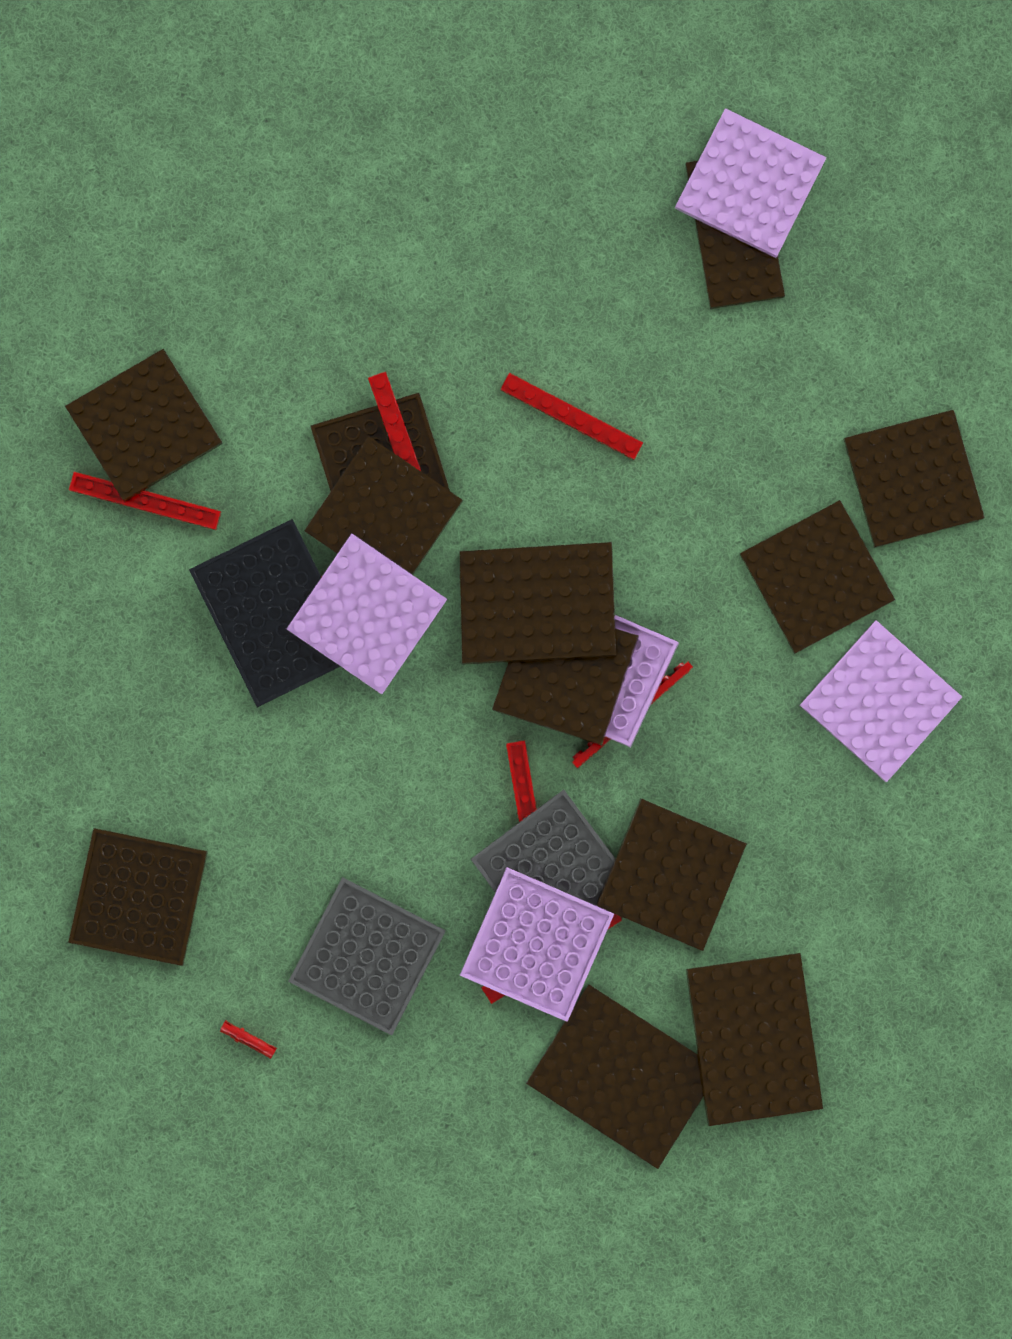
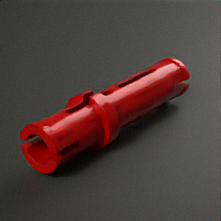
[220,1020,277,1059]

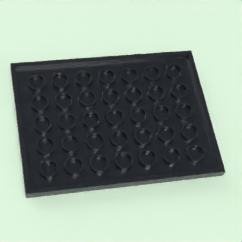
[189,519,341,708]

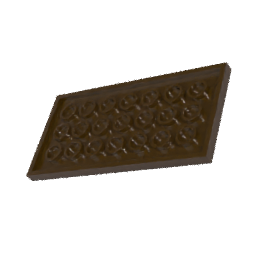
[685,161,785,309]

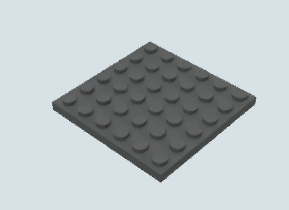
[471,789,615,906]
[288,877,446,1035]

